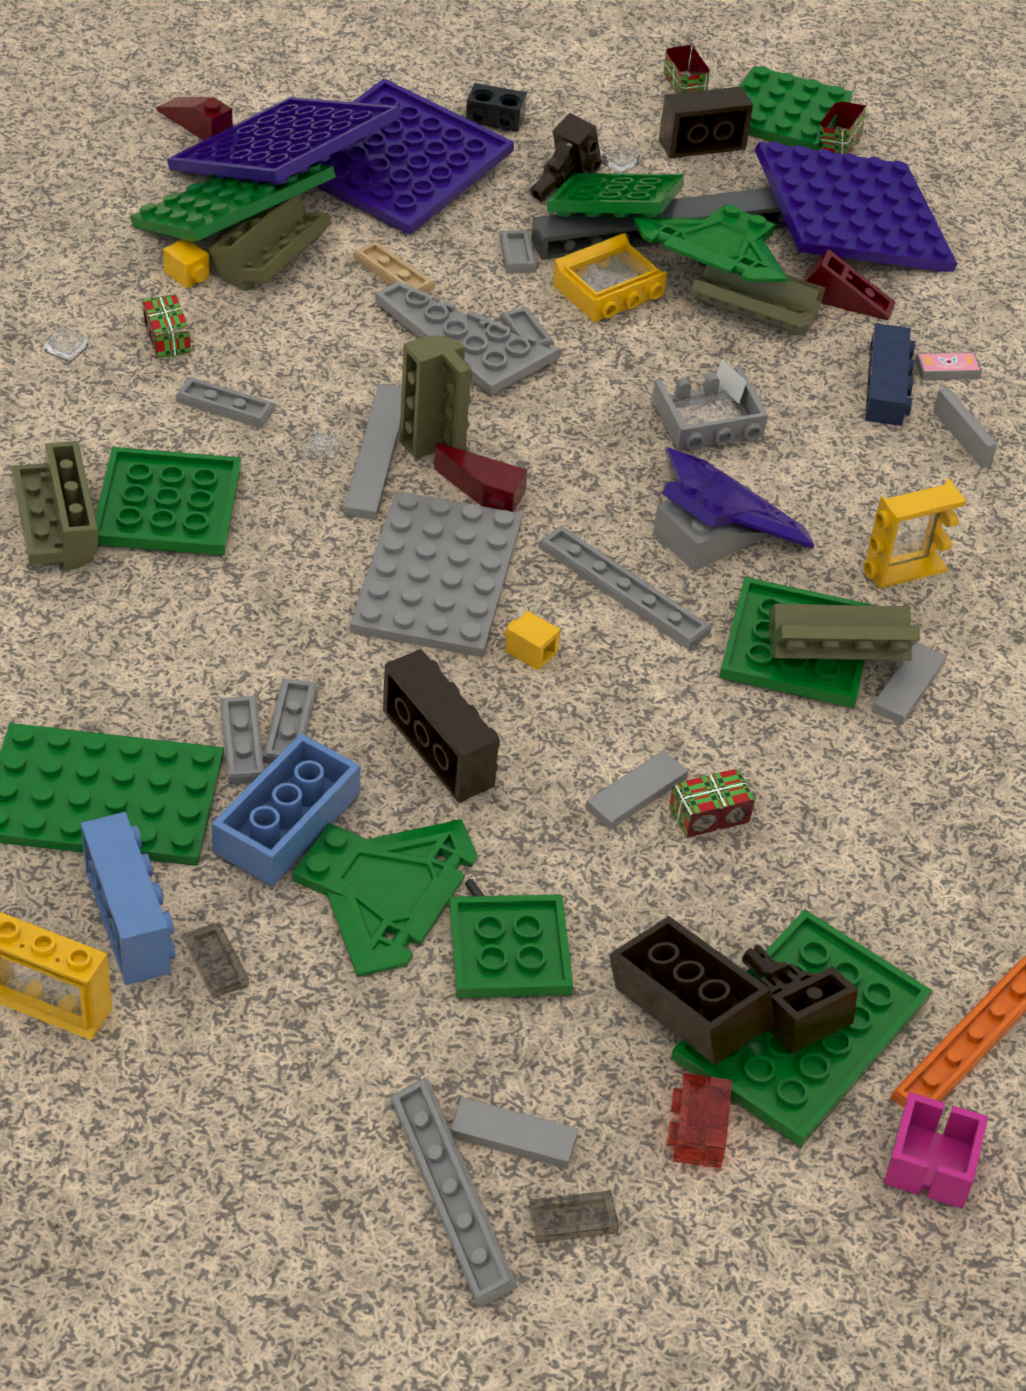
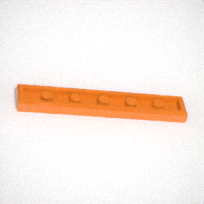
[891,956,1026,1108]

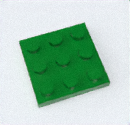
[449,894,573,998]

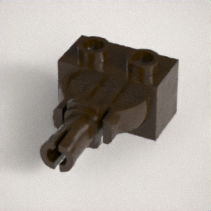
[530,112,602,202]
[742,945,858,1054]

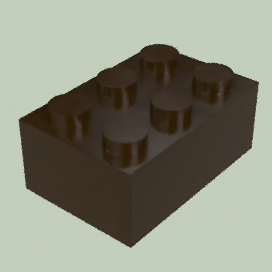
[659,86,753,159]

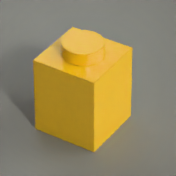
[163,239,210,288]
[505,610,561,670]

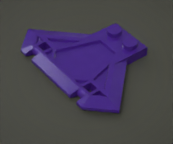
[662,447,815,549]

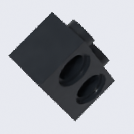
[466,83,527,132]

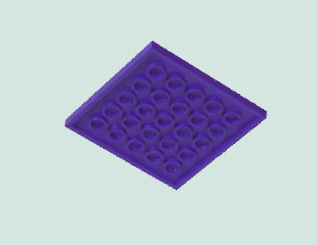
[316,78,514,235]
[167,97,402,185]
[755,141,958,272]

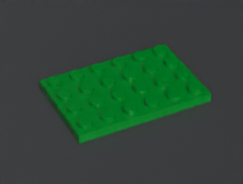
[130,163,336,242]
[0,723,224,866]
[671,909,932,1147]

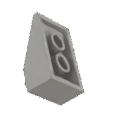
[653,500,769,572]

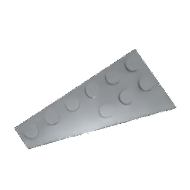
[375,281,561,396]

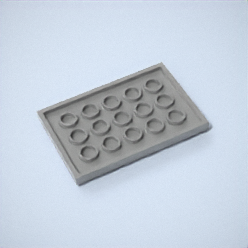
[350,491,523,657]

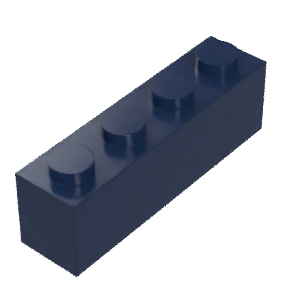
[865,323,915,426]

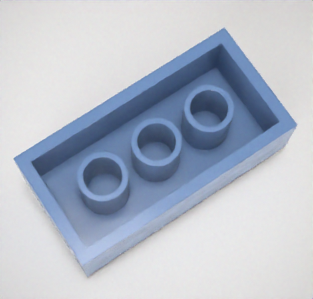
[211,733,361,887]
[81,812,176,985]

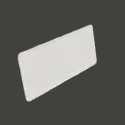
[716,360,747,404]

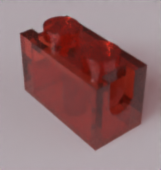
[666,1073,732,1169]

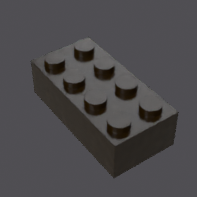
[383,649,500,803]
[609,916,775,1065]

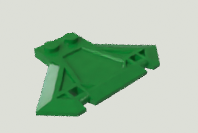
[633,205,788,282]
[292,819,478,977]

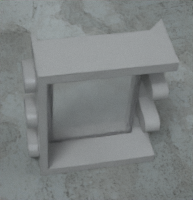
[651,366,768,451]

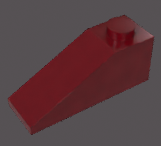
[156,97,233,140]
[803,249,895,320]
[434,443,528,512]

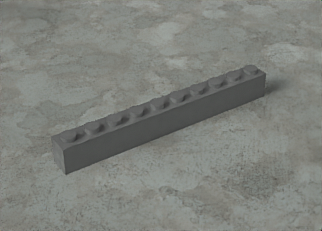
[531,187,788,260]

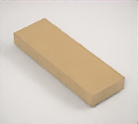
[353,241,435,293]

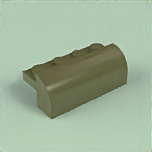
[209,194,332,291]
[691,265,826,336]
[399,335,473,460]
[12,441,98,570]
[769,604,920,661]

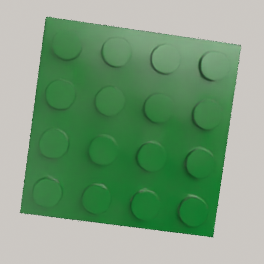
[738,66,853,150]
[547,173,684,218]
[95,447,241,555]
[719,577,876,708]

